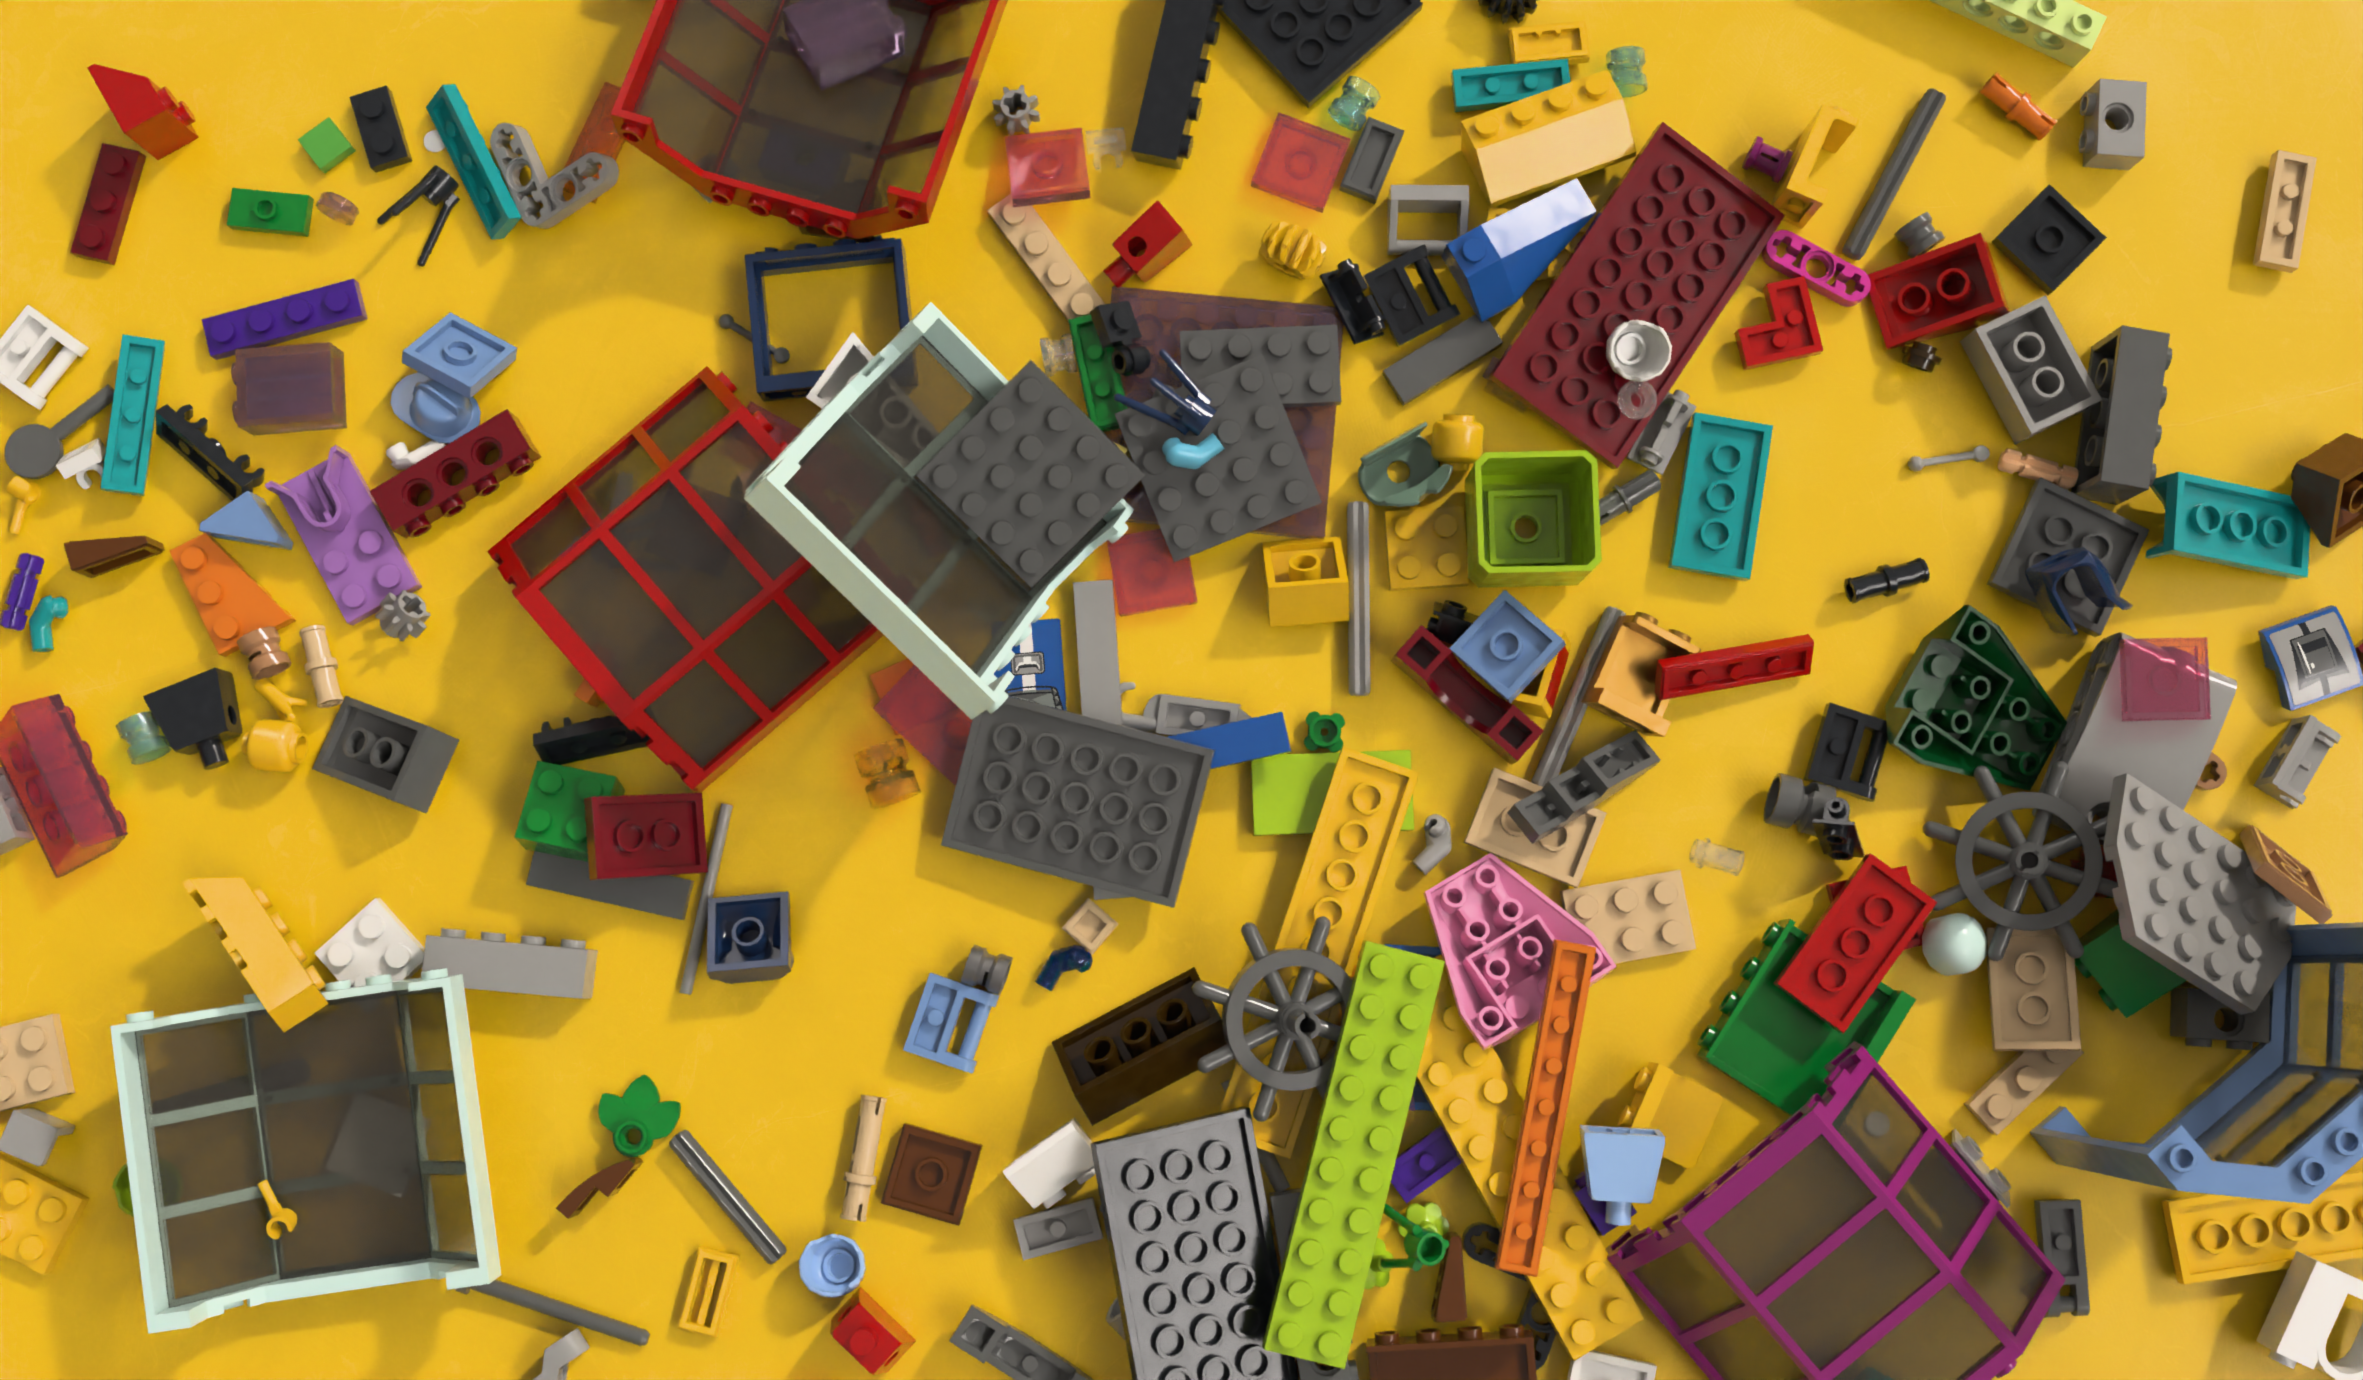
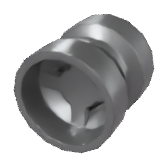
[961,944,1013,996]

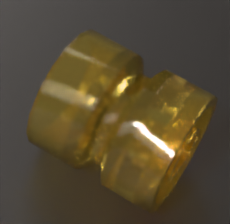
[854,738,921,809]

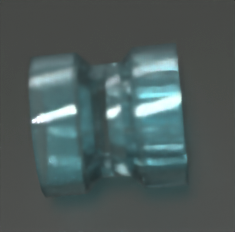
[1606,46,1648,98]
[1328,76,1381,131]
[116,711,171,765]

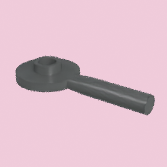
[5,384,114,479]

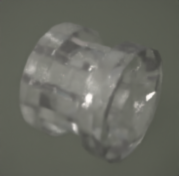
[1040,333,1077,377]

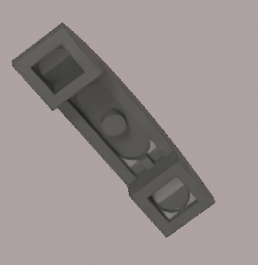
[949,1304,1094,1380]

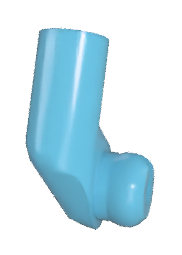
[1162,433,1225,469]

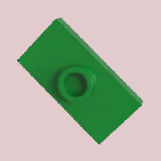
[227,188,314,237]

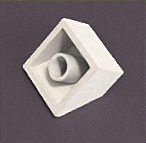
[1002,1117,1096,1209]

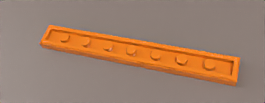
[1494,939,1596,1277]

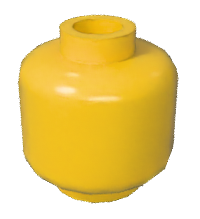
[1431,414,1484,471]
[241,719,308,773]

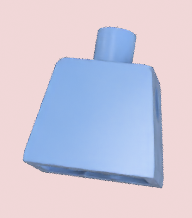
[1580,1125,1665,1226]

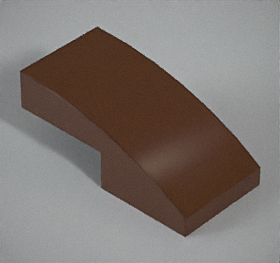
[556,1157,644,1219]

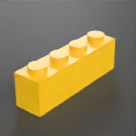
[182,877,329,1033]

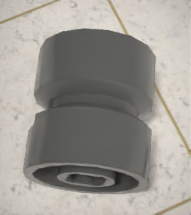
[1764,773,1836,837]

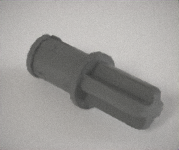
[1599,470,1661,526]

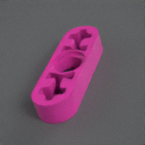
[1762,230,1871,307]

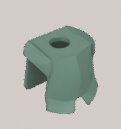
[1358,422,1453,507]

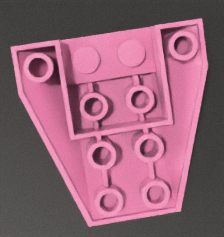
[1424,853,1617,1050]

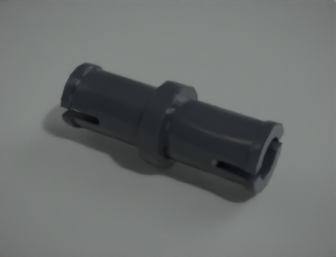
[1844,558,1930,603]

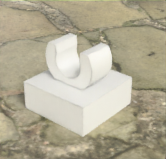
[56,438,106,490]

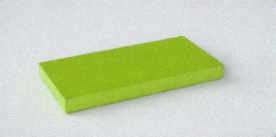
[1251,750,1414,836]

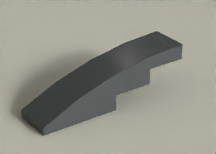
[1507,730,1661,844]

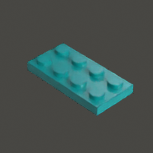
[1668,412,1773,581]

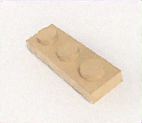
[2253,150,2317,273]
[1964,1050,2084,1135]

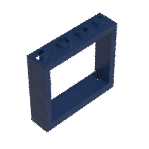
[745,235,919,402]

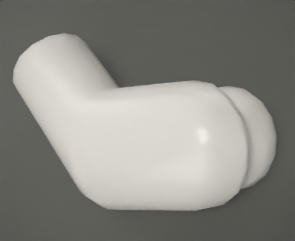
[386,440,446,470]

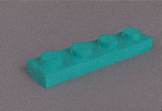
[426,84,522,240]
[101,334,166,496]

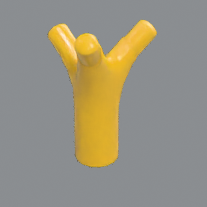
[254,677,308,721]

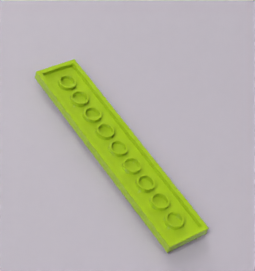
[1262,940,1445,1369]

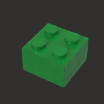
[515,761,625,862]

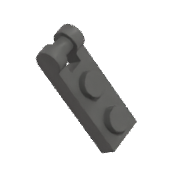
[2034,1198,2090,1318]

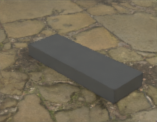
[1382,314,1503,406]

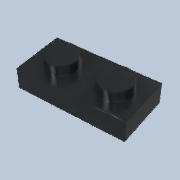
[350,85,413,173]

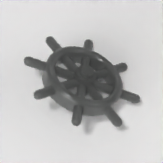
[1923,761,2119,961]
[1192,916,1354,1122]

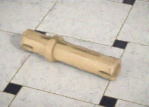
[840,1095,887,1222]

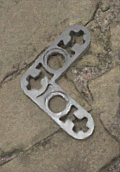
[490,123,619,229]

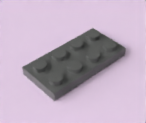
[1180,324,1341,408]

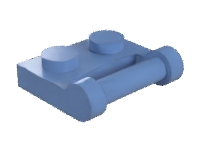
[903,973,999,1073]

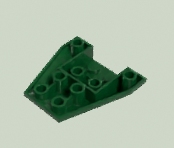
[1885,605,2067,791]

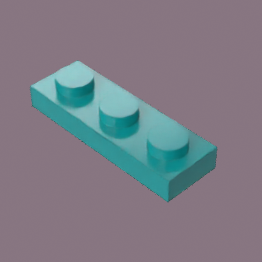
[1451,59,1570,112]

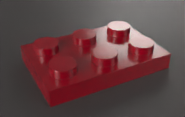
[584,793,708,880]

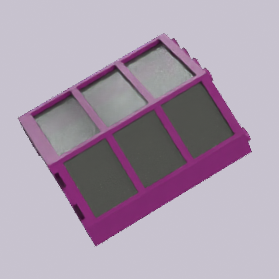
[1606,1041,2066,1380]

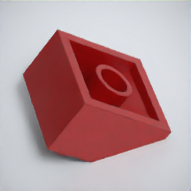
[87,64,199,160]

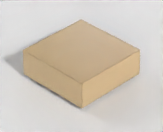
[1062,898,1118,955]

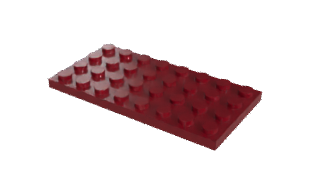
[1488,122,1785,469]

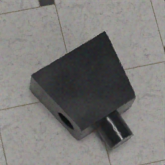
[143,668,242,770]

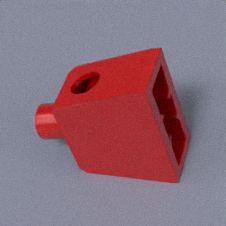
[1103,200,1193,288]
[830,1287,916,1375]

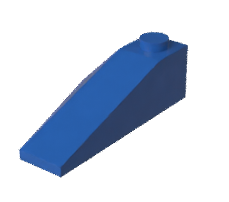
[1442,178,1597,323]

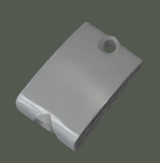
[2032,632,2237,846]

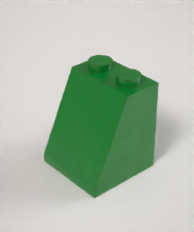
[2074,909,2187,1018]

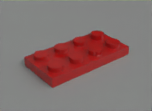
[1773,853,1937,1033]

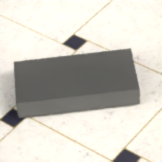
[1339,117,1404,204]

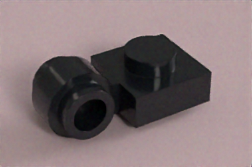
[1090,301,1151,377]

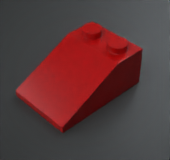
[1868,233,2010,350]

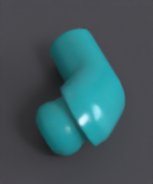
[29,595,68,652]

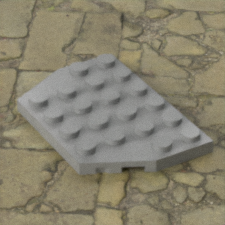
[2103,773,2296,1015]

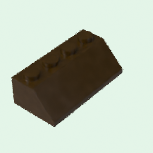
[1052,967,1226,1126]

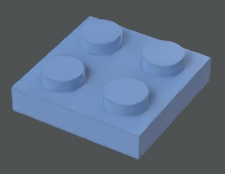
[402,312,517,399]
[1449,590,1566,704]

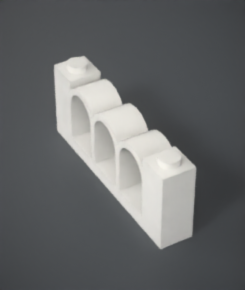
[2256,1251,2363,1380]

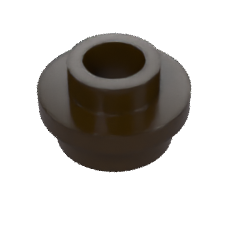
[1902,341,1942,373]

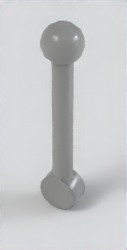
[1908,445,1990,471]

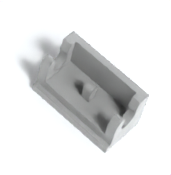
[2254,715,2342,809]

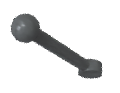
[719,314,790,364]

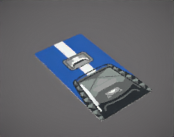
[989,619,1067,711]

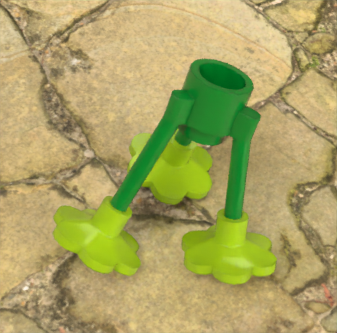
[1364,1202,1449,1289]

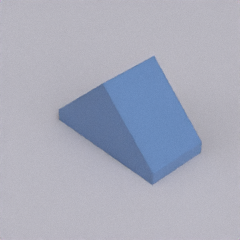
[199,491,293,550]

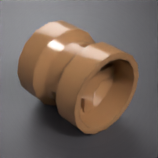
[237,627,291,680]

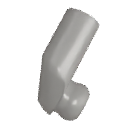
[1412,814,1452,875]

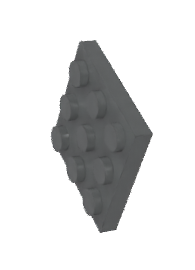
[1987,478,2149,637]

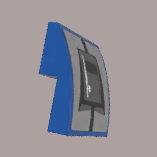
[2258,605,2363,711]

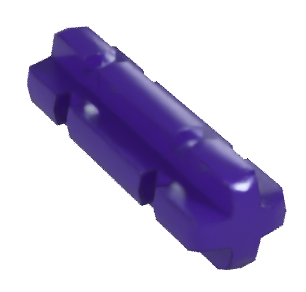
[0,553,44,631]

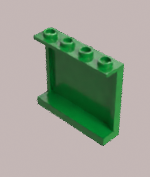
[1697,919,1916,1136]

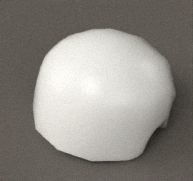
[1606,320,1672,382]

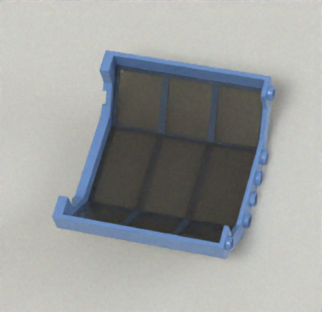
[2030,922,2363,1204]

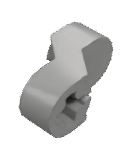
[532,1328,590,1380]

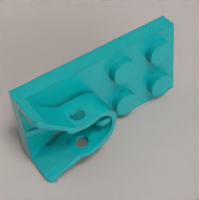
[2146,472,2310,580]

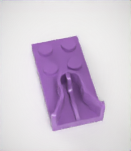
[265,445,422,626]

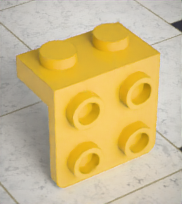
[1617,1062,1723,1169]

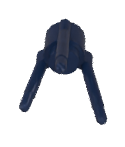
[1114,349,1217,436]

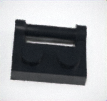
[1363,244,1460,347]
[1804,703,1888,802]

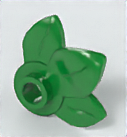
[598,1075,681,1157]

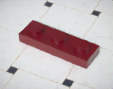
[70,143,146,265]

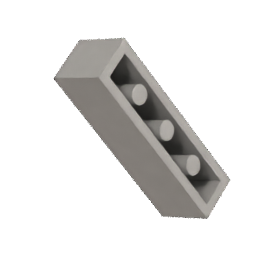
[421,928,598,999]

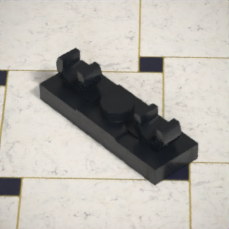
[156,404,265,501]
[533,705,659,765]

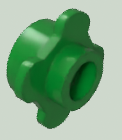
[1304,711,1345,753]

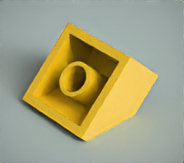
[1262,536,1349,627]

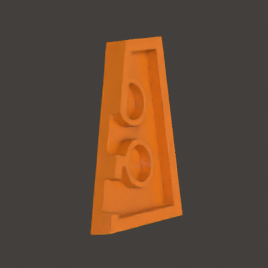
[170,533,296,657]

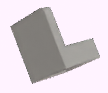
[0,1108,76,1166]

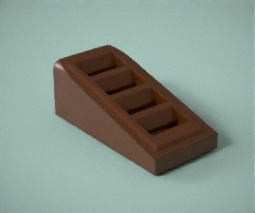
[64,536,165,578]
[1431,1232,1467,1322]

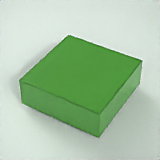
[298,117,356,173]

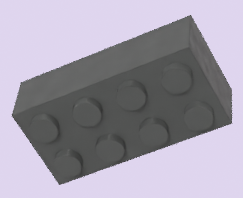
[2071,325,2172,505]

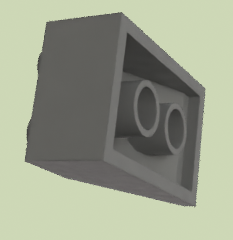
[312,696,459,814]

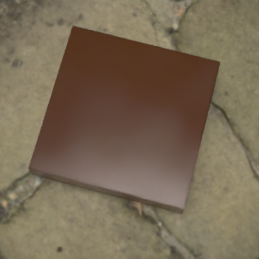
[881,1123,983,1226]

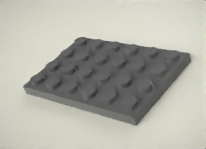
[941,696,1215,908]

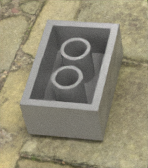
[1960,295,2102,445]

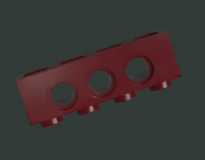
[370,409,541,538]

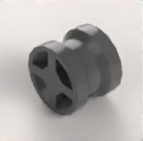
[1894,212,1945,259]

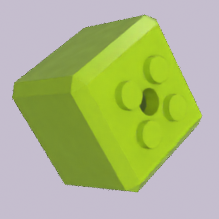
[1465,450,1602,588]

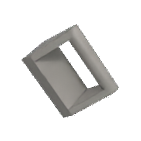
[1387,185,1469,256]

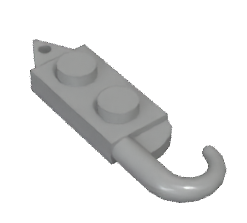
[1120,682,1252,736]

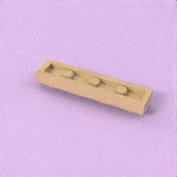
[987,188,1105,323]

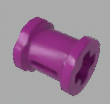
[1742,136,1793,184]

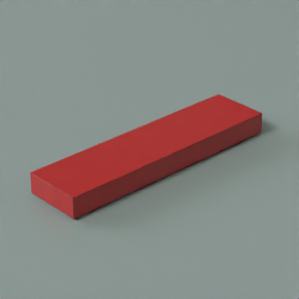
[1655,634,1814,700]

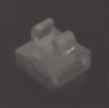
[1085,127,1126,171]

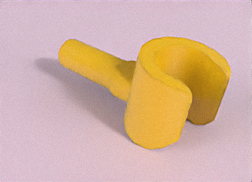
[7,476,41,534]
[257,1179,297,1240]

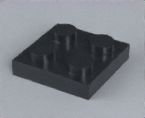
[1991,184,2107,295]

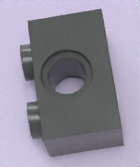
[2170,988,2270,1050]

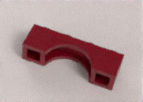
[1391,625,1544,765]

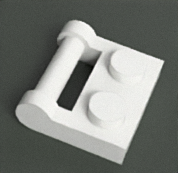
[0,305,89,410]

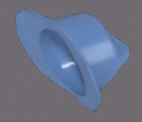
[390,372,481,444]

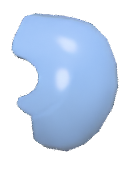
[799,1234,866,1298]

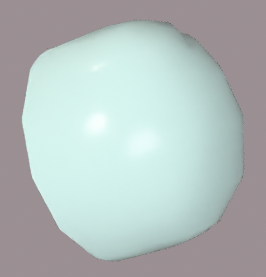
[1922,913,1987,976]

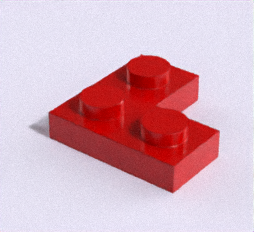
[1734,276,1823,370]

